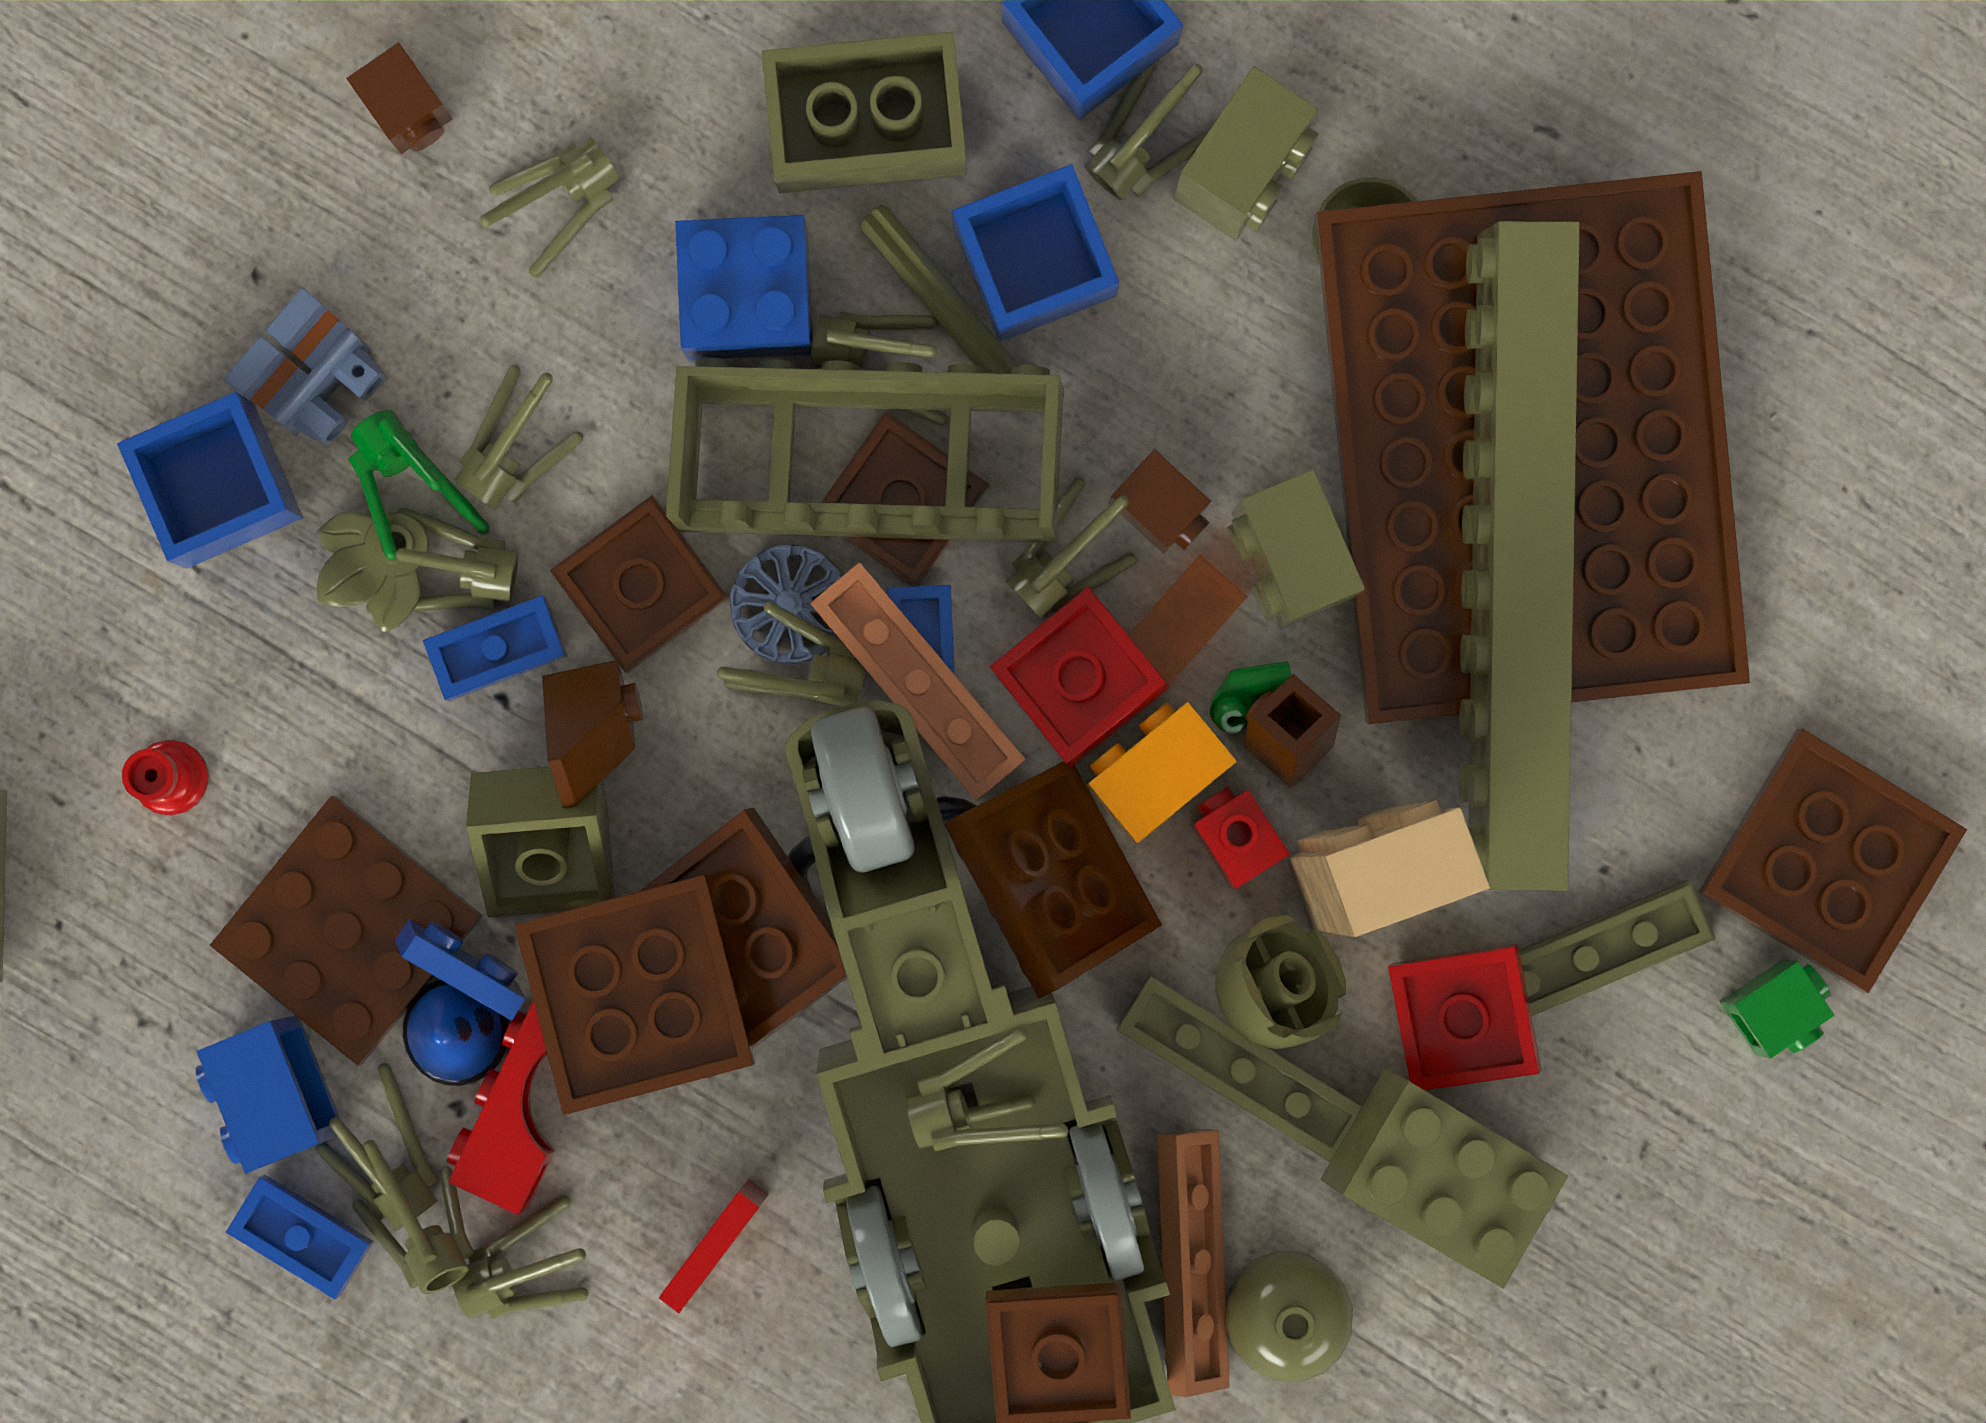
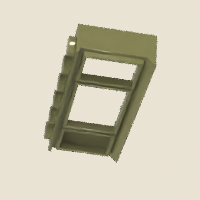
[666,358,1064,543]

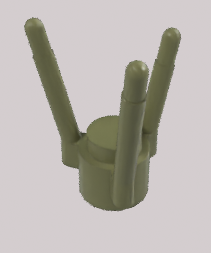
[1084,64,1208,200]
[480,137,620,277]
[811,312,948,426]
[454,365,584,509]
[1006,477,1137,618]
[366,507,518,614]
[717,601,866,707]
[906,1028,1069,1151]
[316,1063,439,1231]
[352,1140,474,1294]
[453,1195,589,1319]

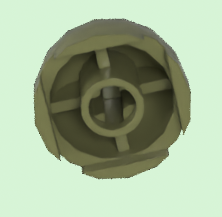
[1215,915,1346,1049]
[1225,1250,1353,1382]

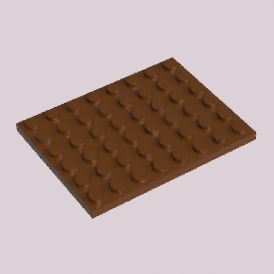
[1315,171,1750,724]

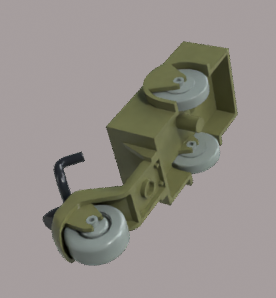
[785,700,1176,1423]

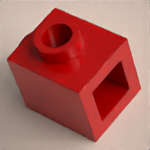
[1190,786,1290,889]

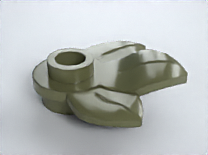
[316,511,430,632]

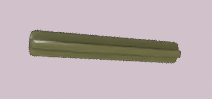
[860,205,1020,413]

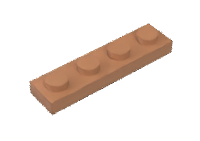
[810,562,1026,802]
[1157,1129,1230,1397]

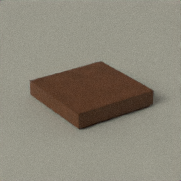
[821,411,989,586]
[550,495,729,673]
[985,1282,1131,1423]

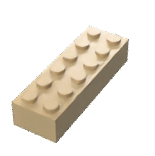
[1286,799,1490,938]

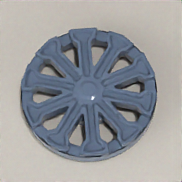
[730,545,842,664]

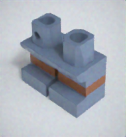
[223,287,387,446]

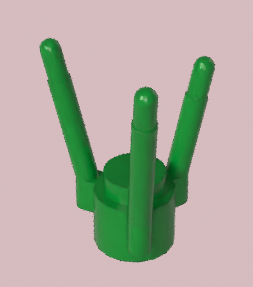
[348,410,490,560]

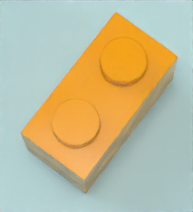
[1086,702,1237,844]

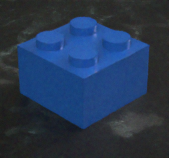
[1002,0,1183,121]
[952,164,1119,342]
[675,215,813,361]
[117,392,303,569]
[195,1015,340,1174]

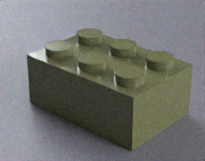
[761,32,967,194]
[1320,1068,1568,1289]

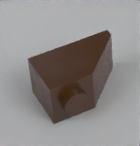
[542,660,643,808]

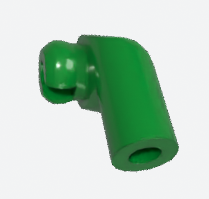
[1209,661,1291,734]

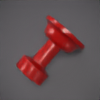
[122,740,209,816]

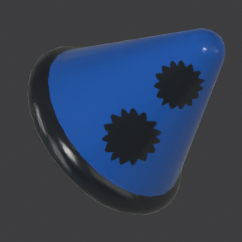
[402,980,509,1086]

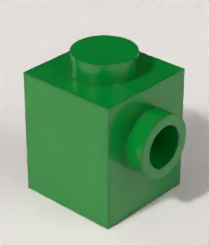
[1720,960,1835,1059]

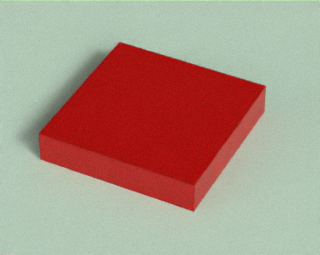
[990,587,1170,767]
[1388,943,1542,1090]
[658,1179,768,1314]

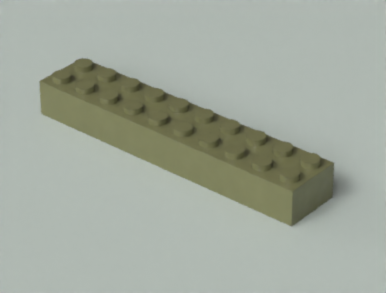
[1458,221,1579,891]

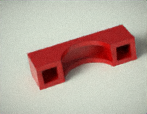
[447,985,555,1215]

